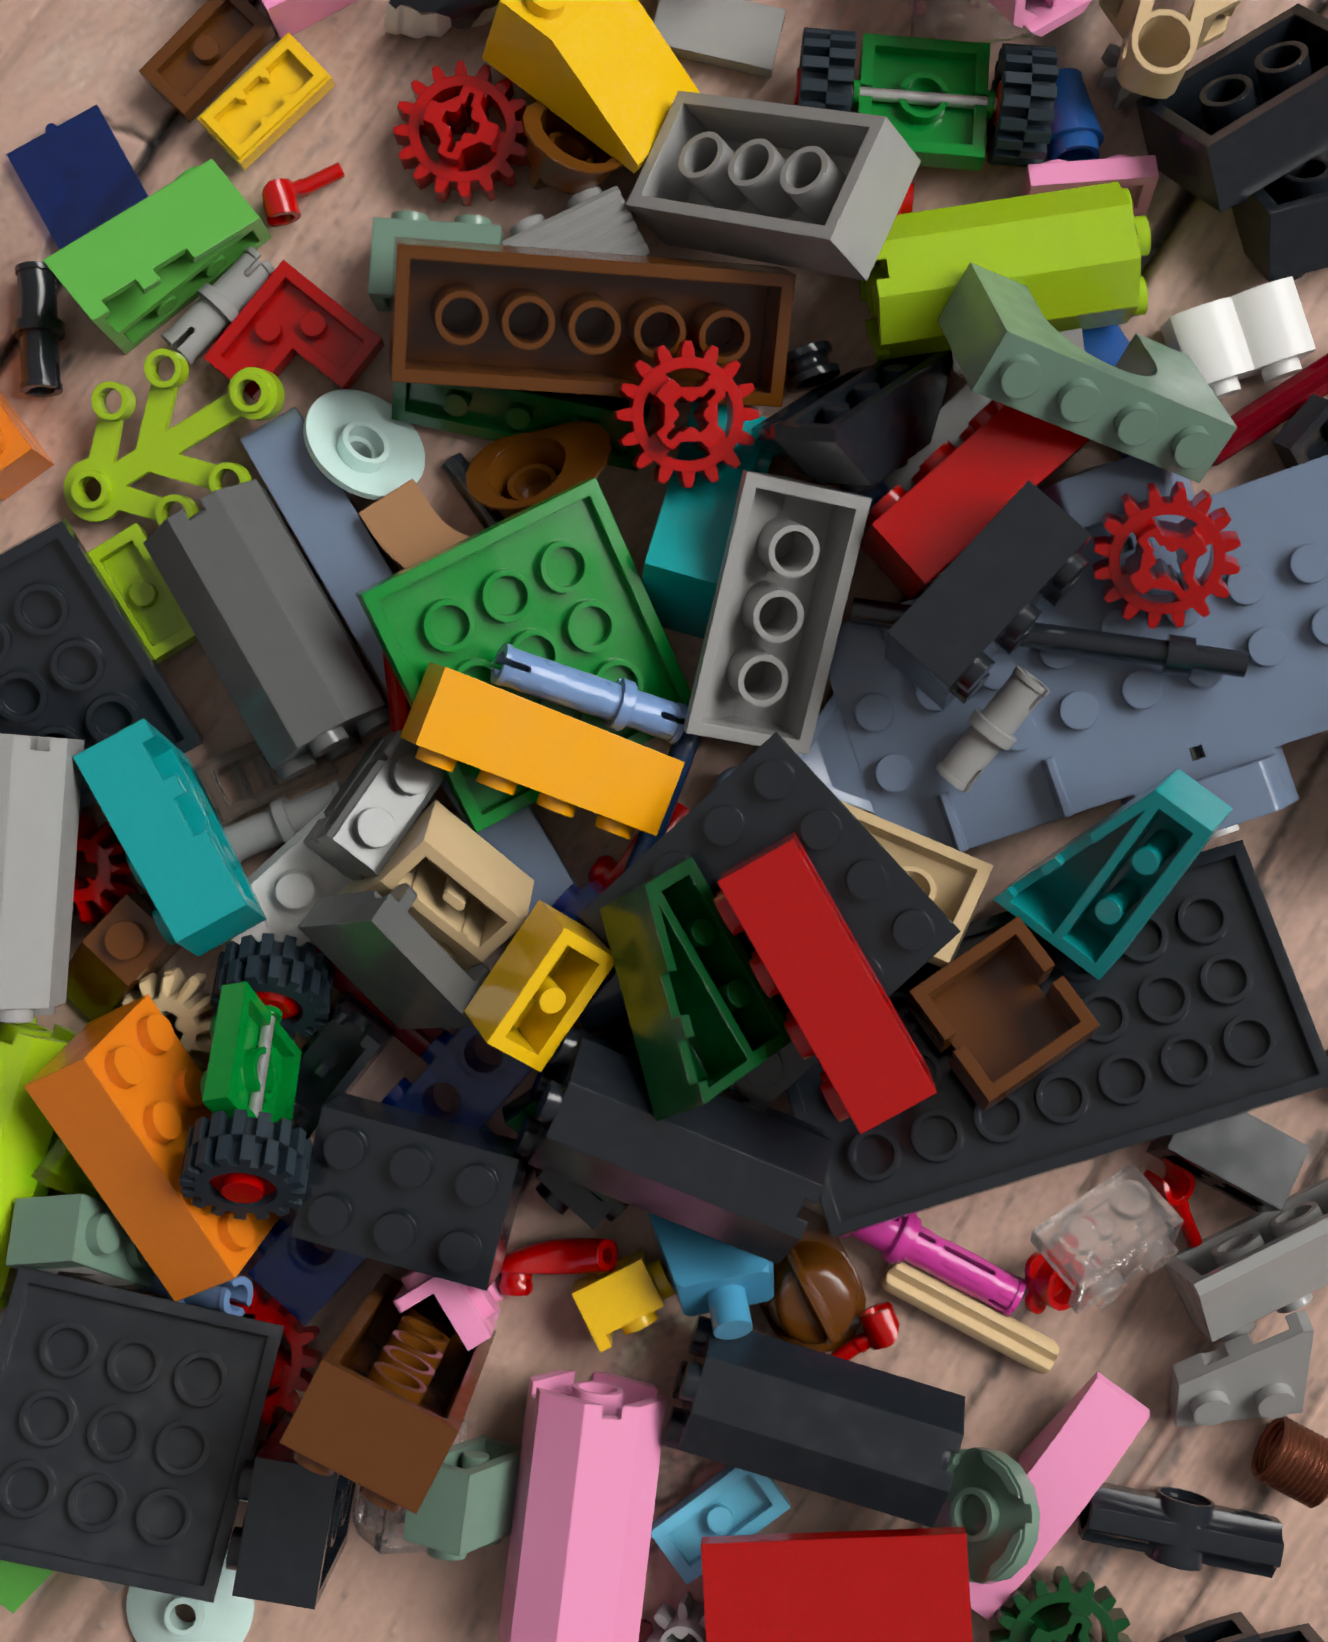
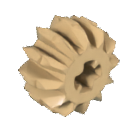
[122,967,214,1071]

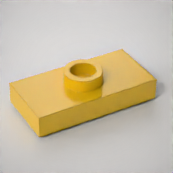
[197,32,335,171]

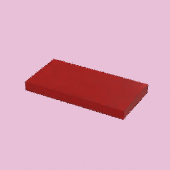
[701,1526,973,1642]

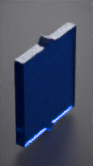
[6,105,148,250]

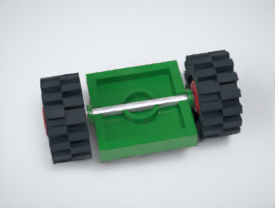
[794,27,1059,171]
[179,933,335,1220]

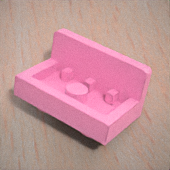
[393,1270,503,1351]

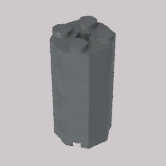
[143,479,390,783]

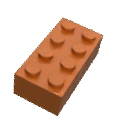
[24,994,280,1302]

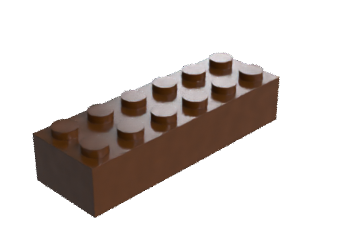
[388,236,796,407]
[279,1273,496,1514]

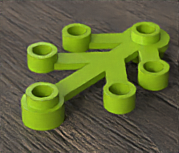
[64,348,285,526]

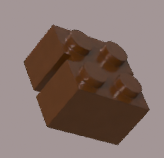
[906,916,1100,1113]

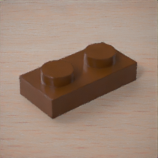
[139,0,277,124]

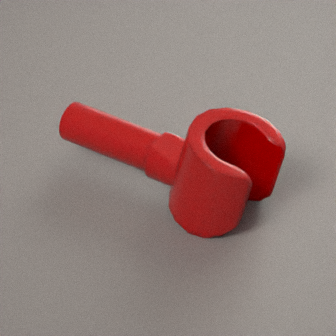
[262,162,345,227]
[1142,1157,1203,1248]
[829,1302,900,1360]

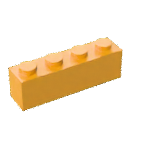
[400,662,685,840]

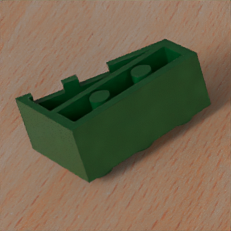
[600,857,792,1122]

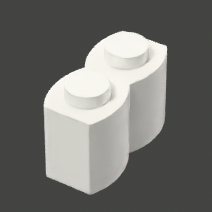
[1160,276,1316,399]

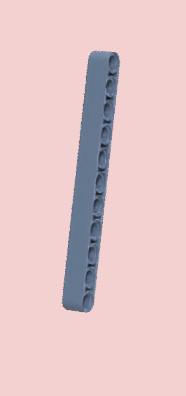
[240,407,627,1033]

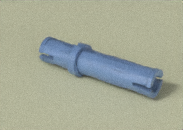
[490,643,688,744]

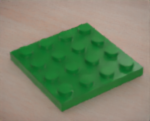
[355,478,691,833]

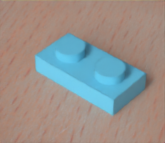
[651,1465,791,1585]

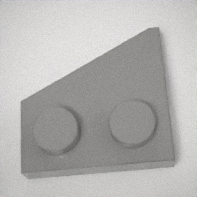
[1169,1310,1314,1427]

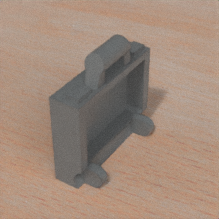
[298,883,491,1029]

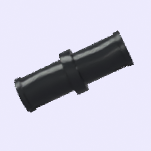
[12,261,65,397]

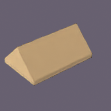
[841,801,994,968]

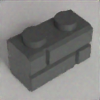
[303,730,445,881]

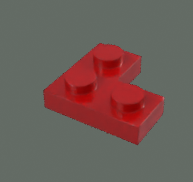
[203,260,385,402]

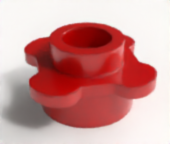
[1024,1243,1085,1314]

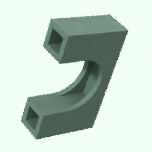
[938,262,1237,483]

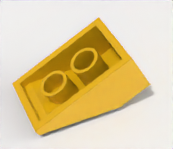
[482,0,700,173]

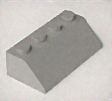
[683,470,872,755]
[1162,1177,1328,1342]

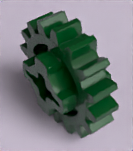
[989,1566,1132,1642]

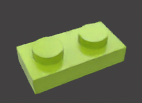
[87,523,198,664]

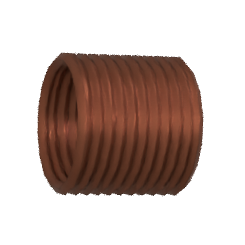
[1251,1416,1328,1508]

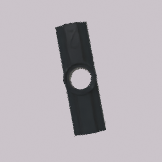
[1077,1482,1284,1578]

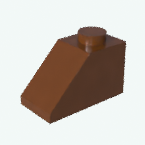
[66,894,182,1021]

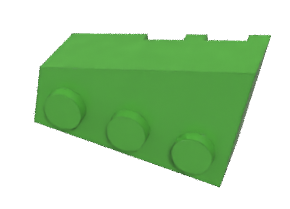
[43,159,272,355]

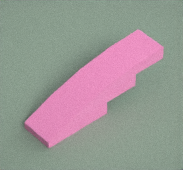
[969,1371,1150,1621]

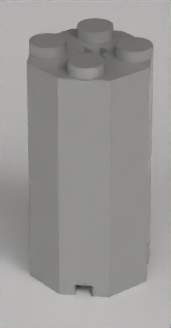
[0,733,84,1023]

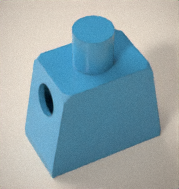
[648,1212,774,1340]

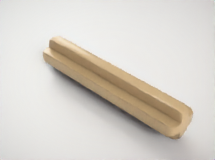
[881,1261,1060,1374]

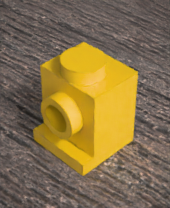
[571,1248,675,1353]

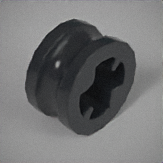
[785,340,841,393]

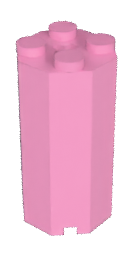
[498,1370,667,1642]

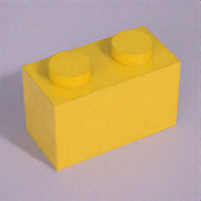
[464,900,614,1072]

